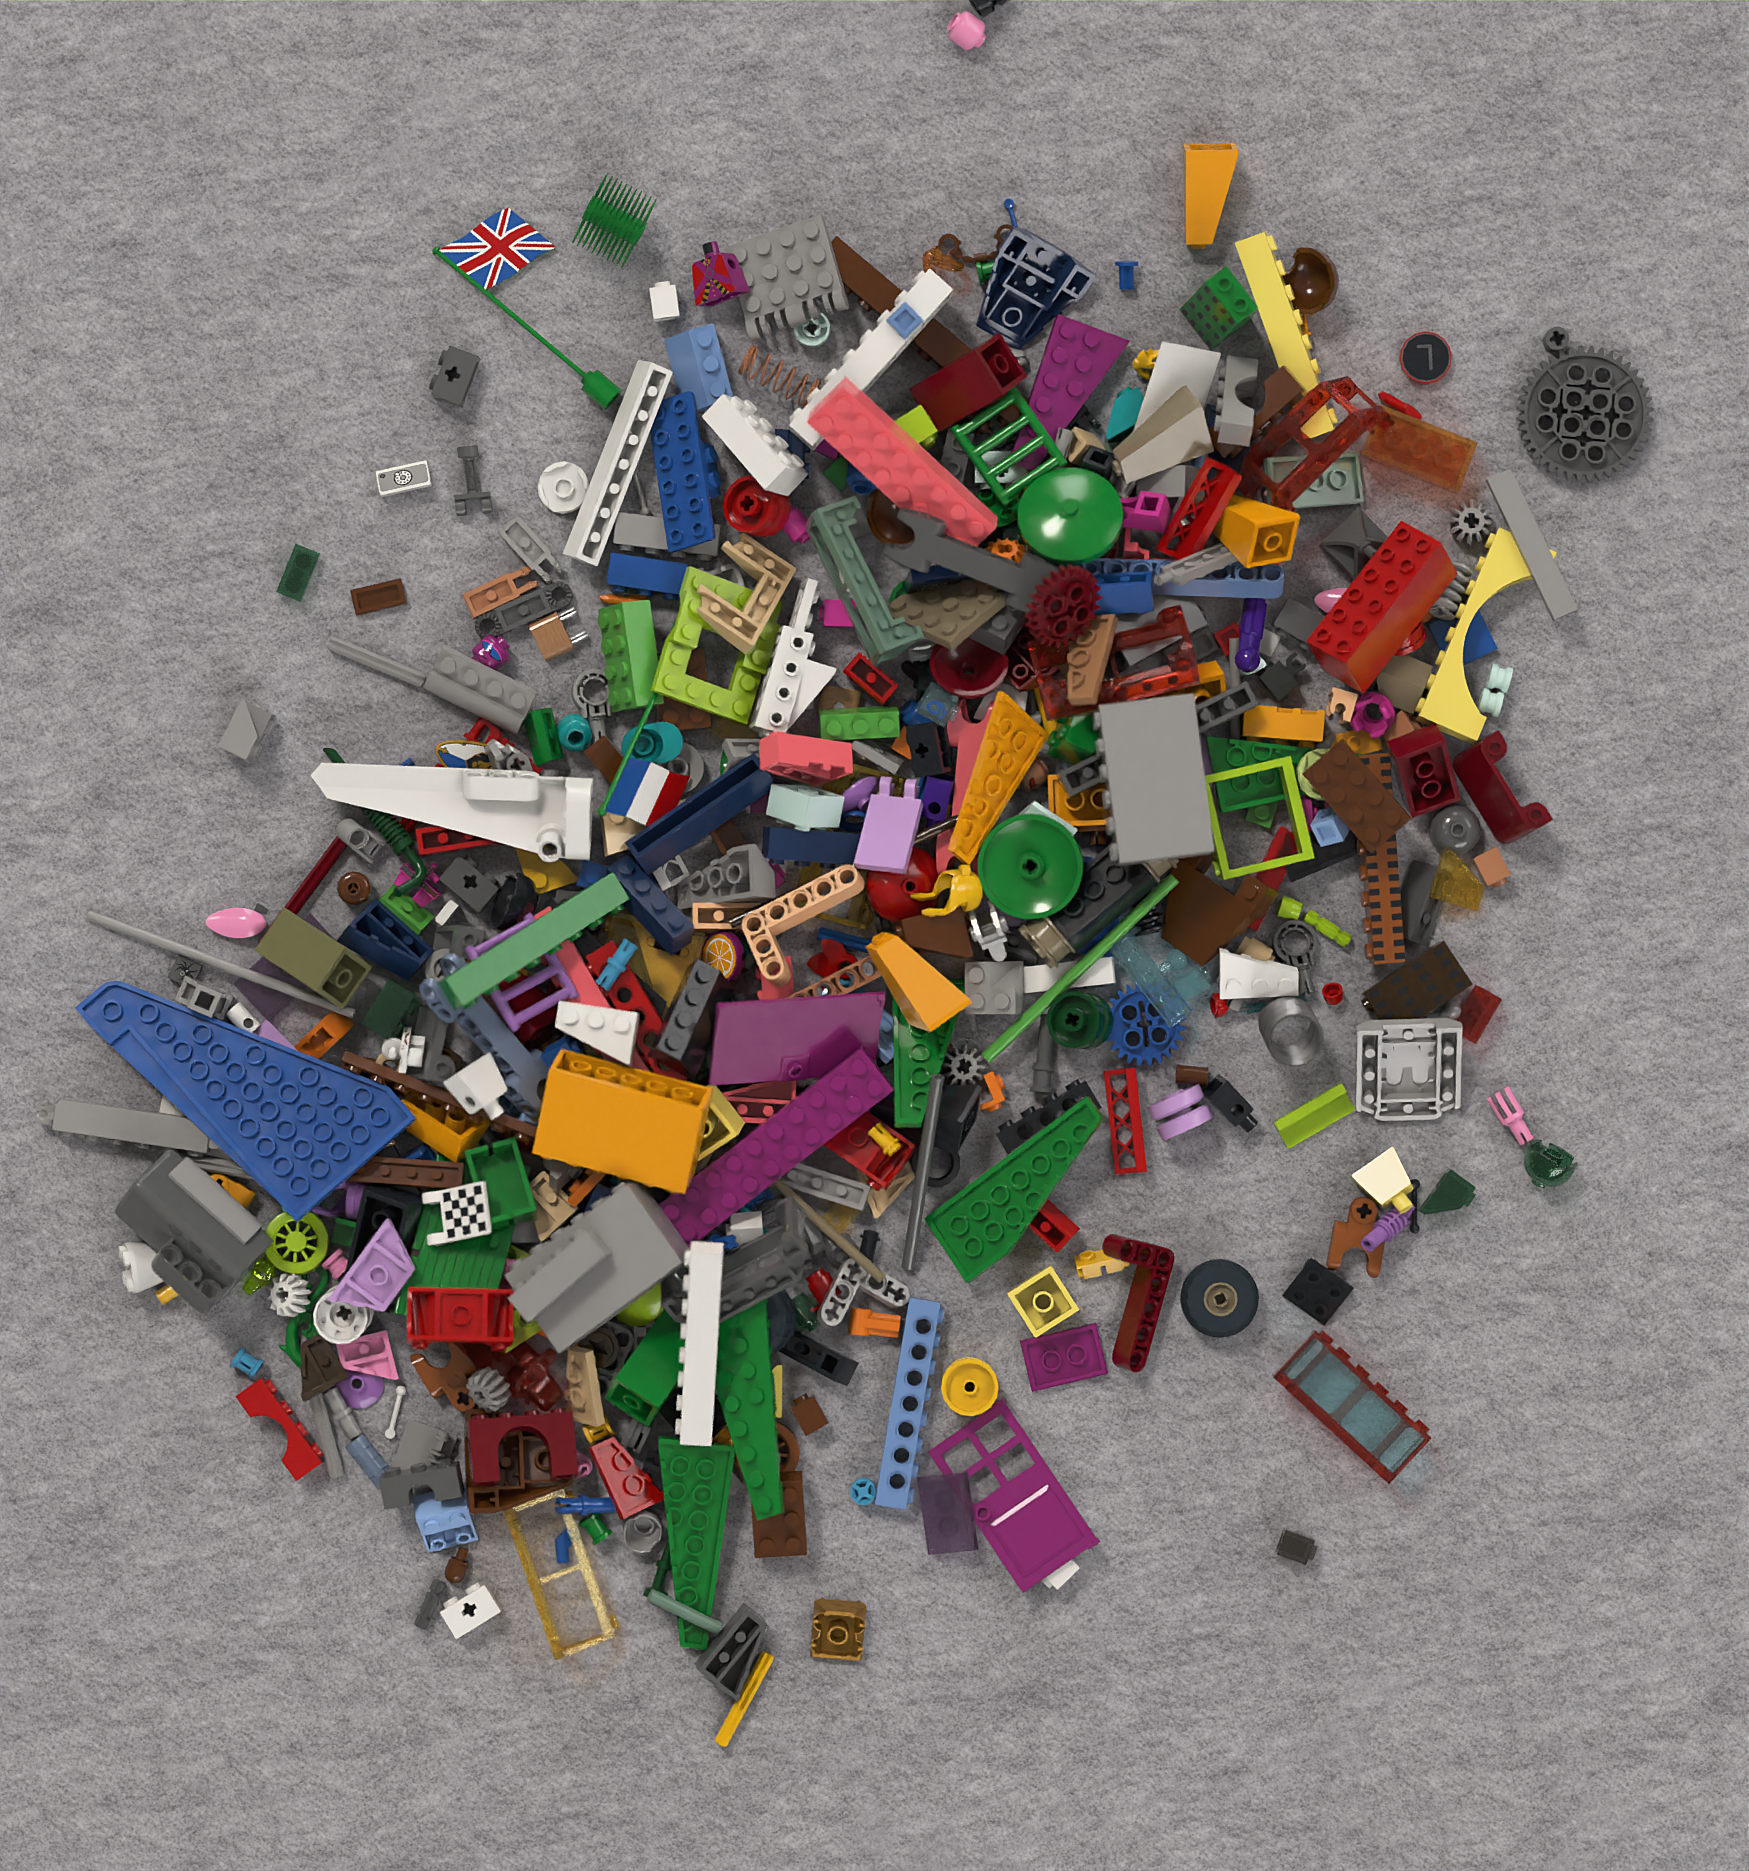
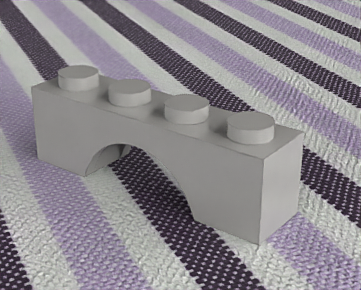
[1214,355,1258,446]

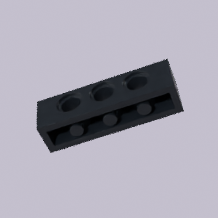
[996,1079,1102,1155]

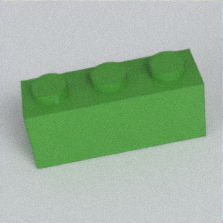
[818,705,900,740]

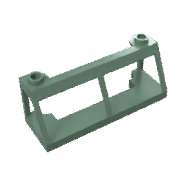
[804,496,924,666]

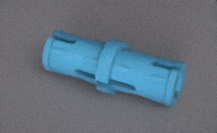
[595,938,638,991]

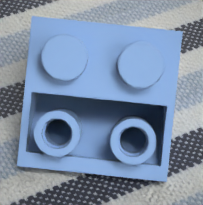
[413,1488,479,1552]

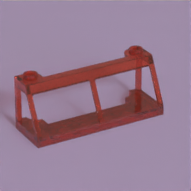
[1027,604,1200,721]

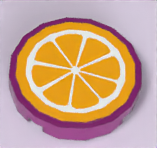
[701,931,744,982]

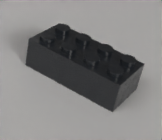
[345,1184,423,1300]

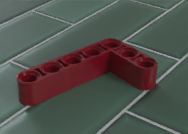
[1102,1234,1175,1372]

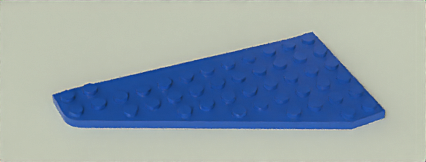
[75,981,417,1223]

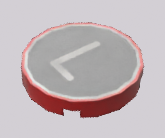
[1399,331,1452,384]

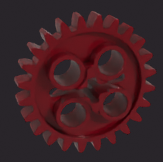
[1025,564,1102,648]

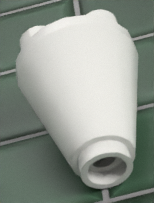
[118,1242,168,1294]

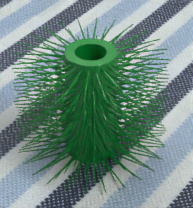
[572,173,657,268]

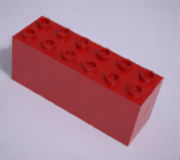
[1306,520,1458,694]

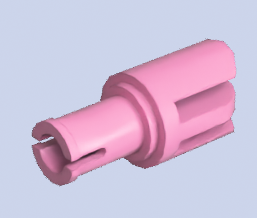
[1486,1086,1534,1146]

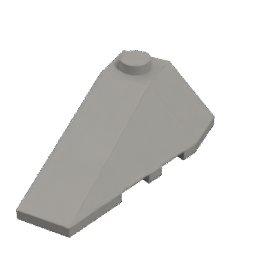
[677,844,776,910]

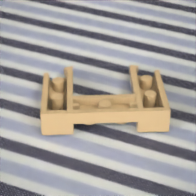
[697,533,796,654]

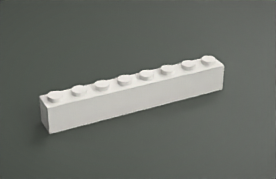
[563,360,673,566]
[675,1241,723,1446]

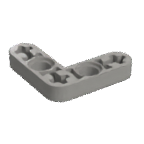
[817,1258,910,1328]

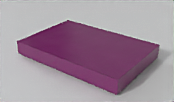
[1020,1322,1108,1392]

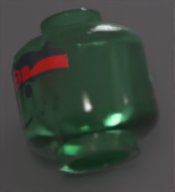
[792,1292,821,1332]

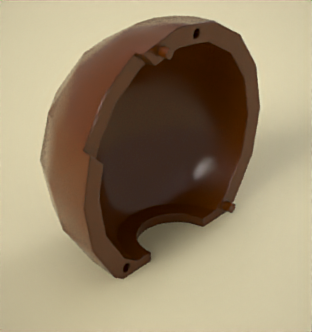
[1283,247,1339,315]

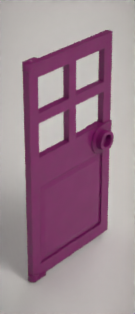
[928,1398,1100,1593]

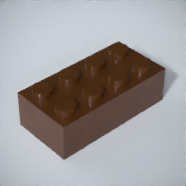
[1302,739,1413,853]

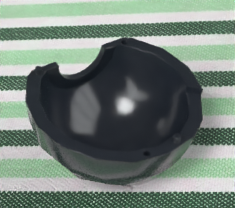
[490,873,538,932]

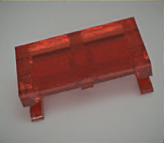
[1455,985,1502,1044]

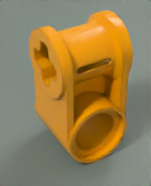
[210,1173,256,1209]

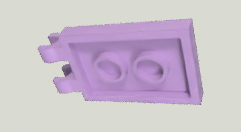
[854,776,923,874]

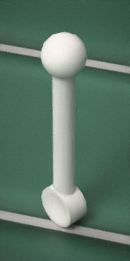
[385,1386,406,1439]

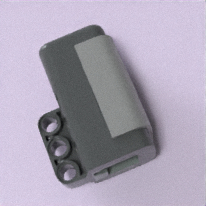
[115,1150,274,1312]

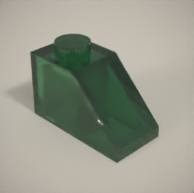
[1418,1169,1476,1215]

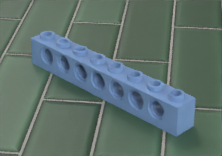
[875,1297,945,1510]

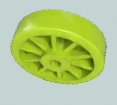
[265,1211,330,1275]

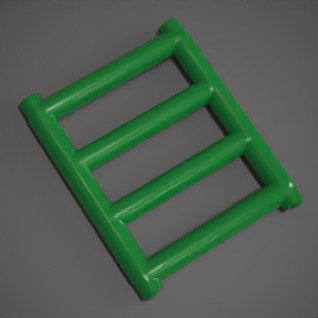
[951,386,1068,507]

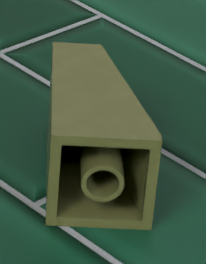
[255,907,372,1010]

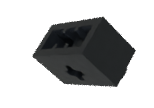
[906,719,954,778]

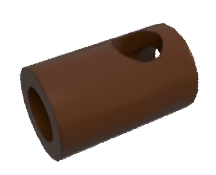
[1175,1064,1208,1087]

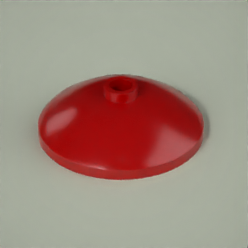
[865,846,941,923]

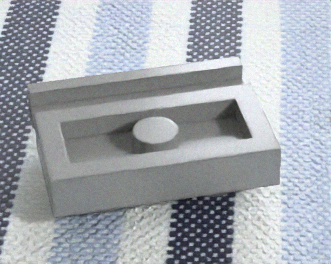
[852,738,905,774]

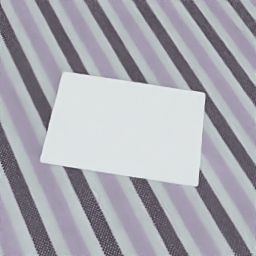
[1133,342,1221,433]

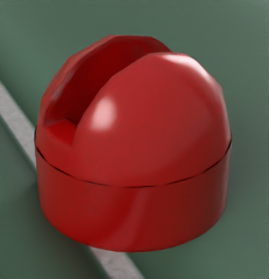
[1322,982,1344,1005]

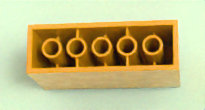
[533,1049,713,1194]

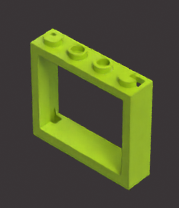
[1205,756,1315,880]

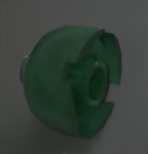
[1524,1139,1578,1188]

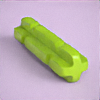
[1304,910,1352,947]

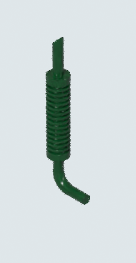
[323,748,427,897]

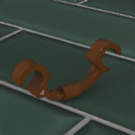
[938,224,1013,264]

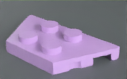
[328,1218,416,1312]

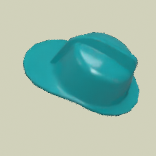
[621,722,683,764]

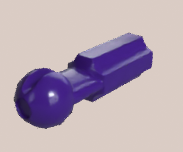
[1235,598,1267,673]

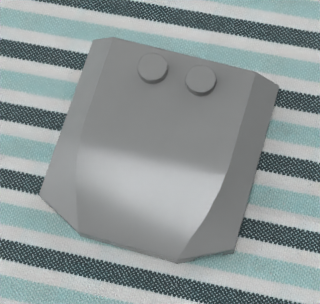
[1355,1018,1462,1121]

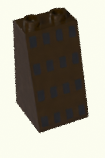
[1361,941,1473,1020]

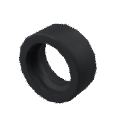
[911,1143,960,1187]

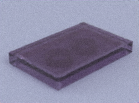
[917,1471,979,1555]

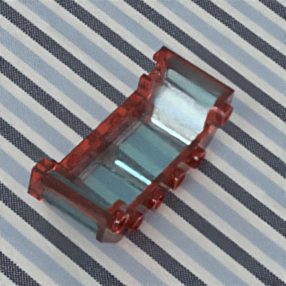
[1271,1330,1431,1484]

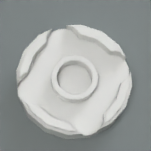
[537,461,589,514]

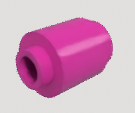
[783,505,810,544]

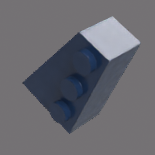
[337,898,434,981]

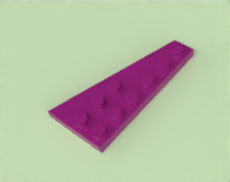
[1011,314,1130,471]

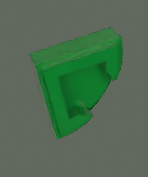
[823,455,848,492]

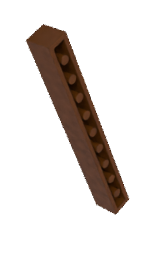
[831,236,1029,427]

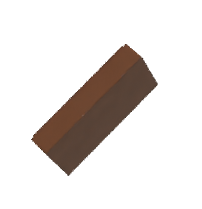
[350,578,407,616]

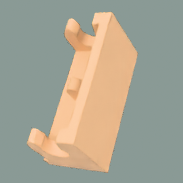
[1326,687,1358,725]

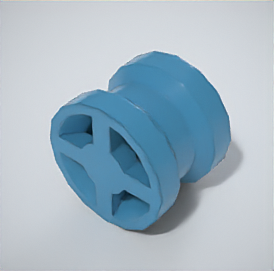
[850,1478,876,1505]

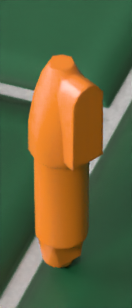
[599,594,649,605]

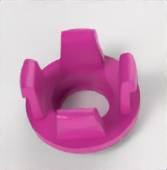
[1350,692,1395,738]

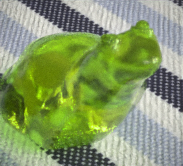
[242,1258,275,1295]

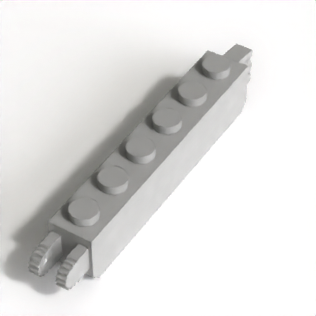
[35,1098,221,1157]

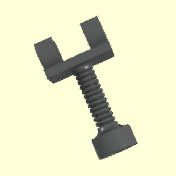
[454,445,493,516]

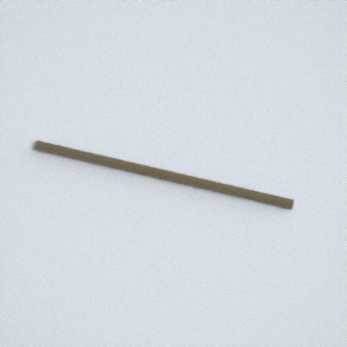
[725,1138,886,1283]

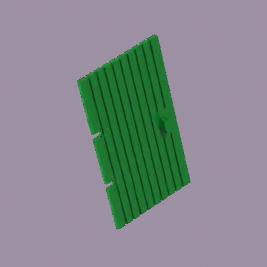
[394,1152,531,1317]

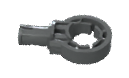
[1272,920,1318,995]

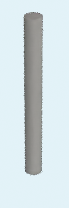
[1229,638,1241,740]

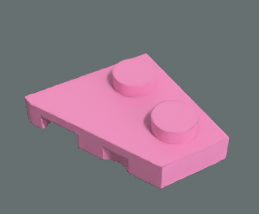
[336,1330,399,1380]

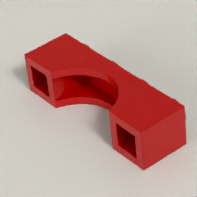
[235,1377,324,1481]

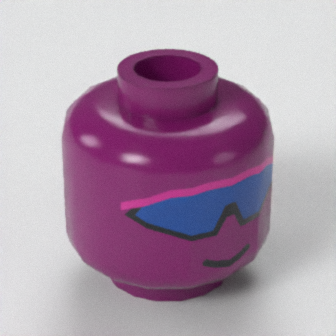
[472,635,510,671]

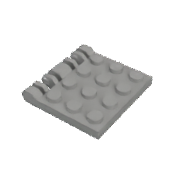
[725,214,849,341]

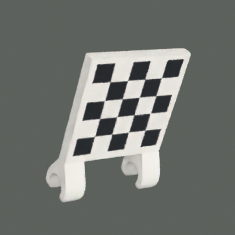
[422,1181,492,1246]

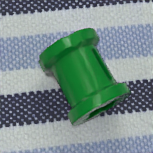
[976,262,994,285]
[579,1513,613,1546]

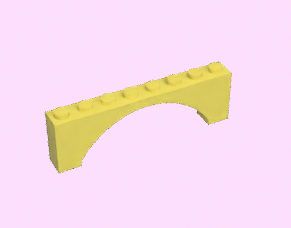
[1414,527,1557,745]

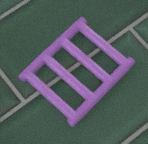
[465,913,579,1032]

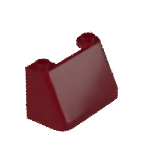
[1452,730,1553,844]

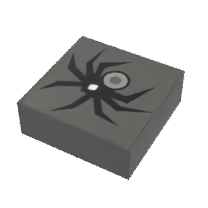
[168,954,203,984]

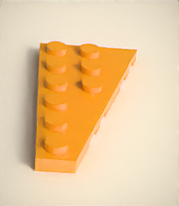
[948,691,1050,865]

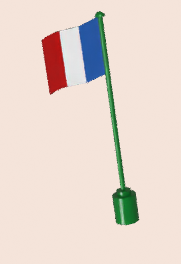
[597,615,691,827]

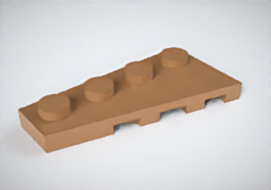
[1067,614,1118,705]

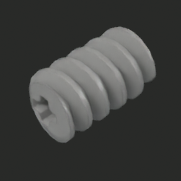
[1428,562,1473,620]

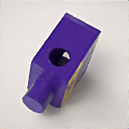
[921,774,955,828]

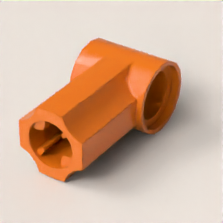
[847,1307,901,1338]

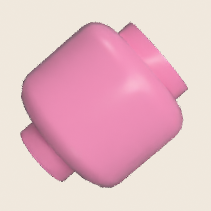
[947,11,987,50]

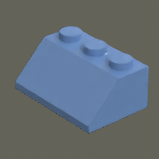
[664,323,733,412]

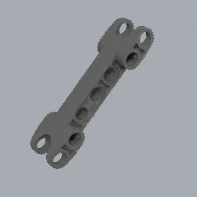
[883,508,1059,613]

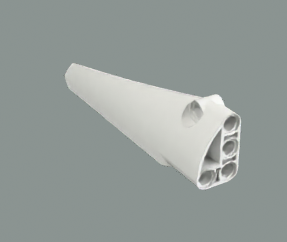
[311,763,593,862]

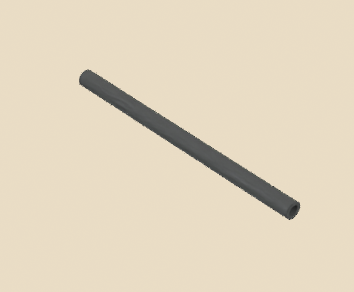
[901,1074,944,1270]

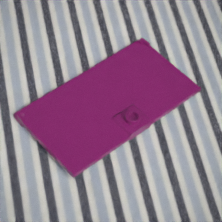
[709,992,885,1086]

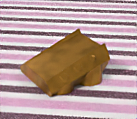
[810,1597,866,1661]

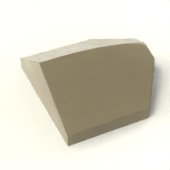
[1376,654,1433,714]

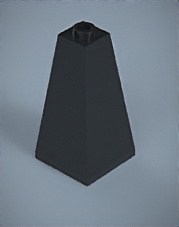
[870,1085,982,1156]

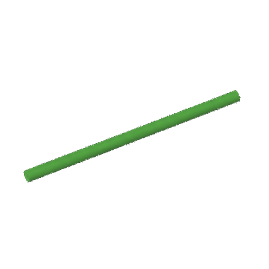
[982,873,1179,1063]

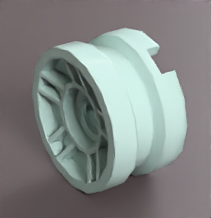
[794,310,830,348]

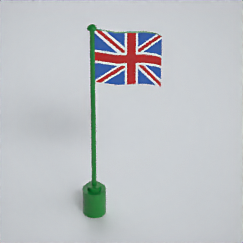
[432,208,622,410]

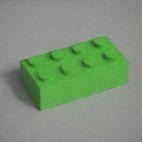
[597,600,664,713]

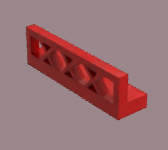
[1156,457,1242,560]
[1248,826,1297,932]
[1103,1067,1147,1175]

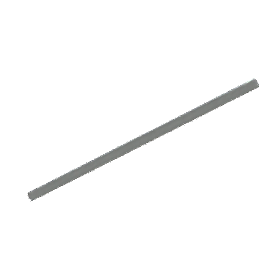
[86,910,356,1018]

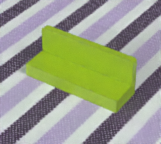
[1272,1083,1355,1148]

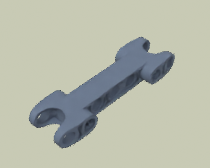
[419,954,549,1118]

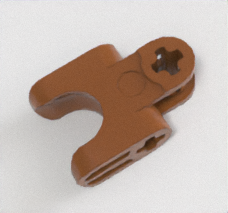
[1326,1197,1385,1278]
[410,1342,479,1411]

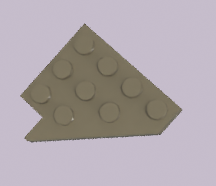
[887,579,1006,650]

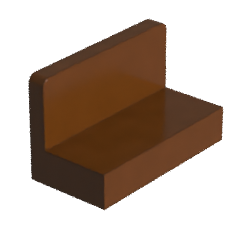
[709,818,748,856]

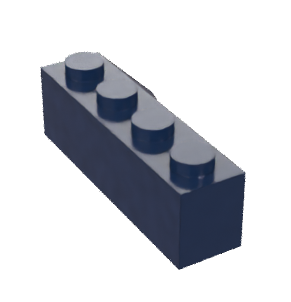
[606,855,694,956]

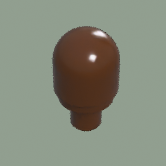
[444,1547,469,1583]

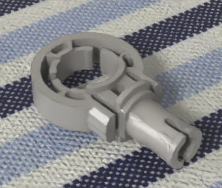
[571,669,612,745]

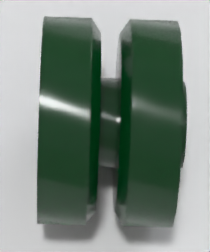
[1046,991,1113,1050]

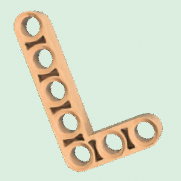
[742,865,865,987]

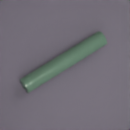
[647,1589,722,1635]

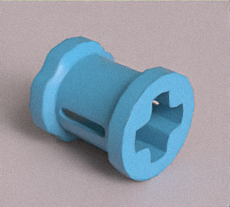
[230,1347,264,1380]

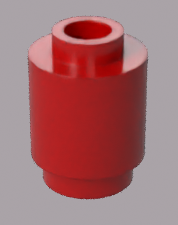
[805,1267,842,1305]

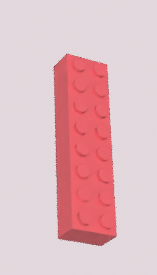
[807,377,998,546]

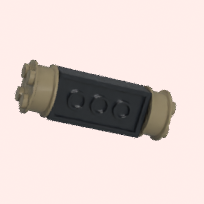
[1018,843,1179,969]

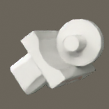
[382,1027,425,1073]

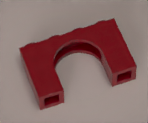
[466,1408,579,1487]

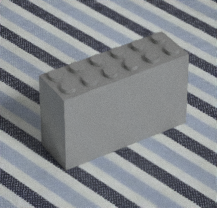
[1092,694,1214,866]
[504,1180,691,1353]

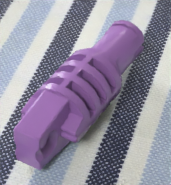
[1361,1206,1415,1252]

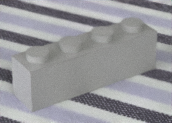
[613,512,721,562]
[508,1228,612,1323]

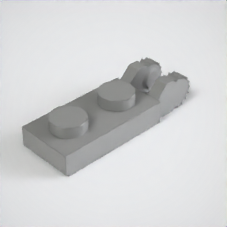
[498,515,564,585]

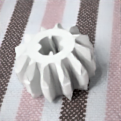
[266,1273,312,1317]

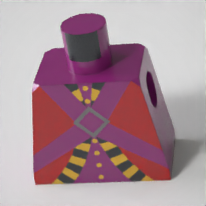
[692,241,750,307]

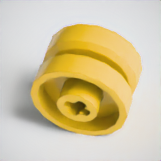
[941,1356,999,1416]

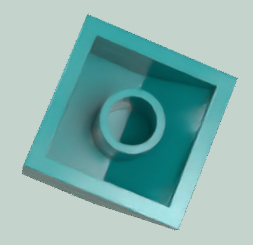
[1104,387,1144,444]

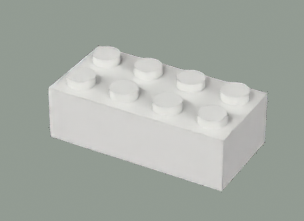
[702,394,808,496]

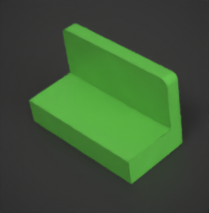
[379,884,434,936]

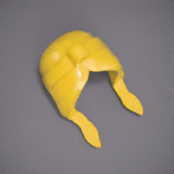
[910,865,983,917]

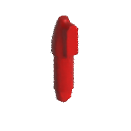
[1378,391,1422,420]

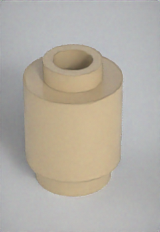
[1235,936,1275,962]

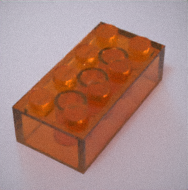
[1359,405,1478,494]

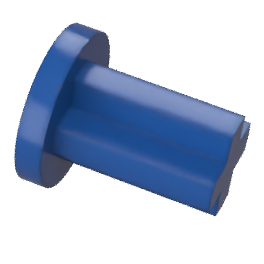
[1115,261,1138,289]
[706,1234,738,1256]

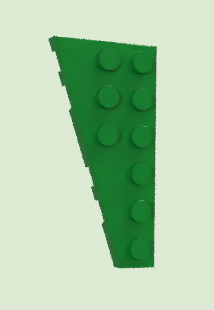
[1205,736,1365,813]
[892,979,965,1127]

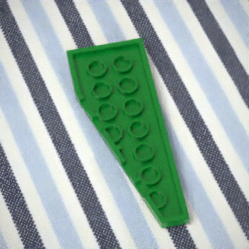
[924,1096,1104,1283]

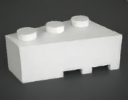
[555,1001,640,1066]

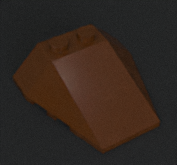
[464,1409,573,1514]

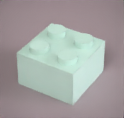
[766,784,844,831]

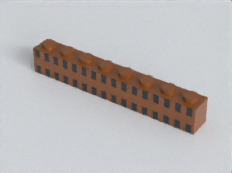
[1356,753,1405,964]

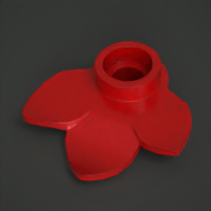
[807,939,858,989]

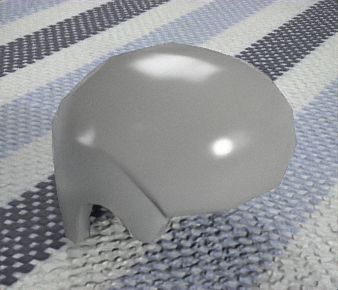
[623,1510,662,1553]

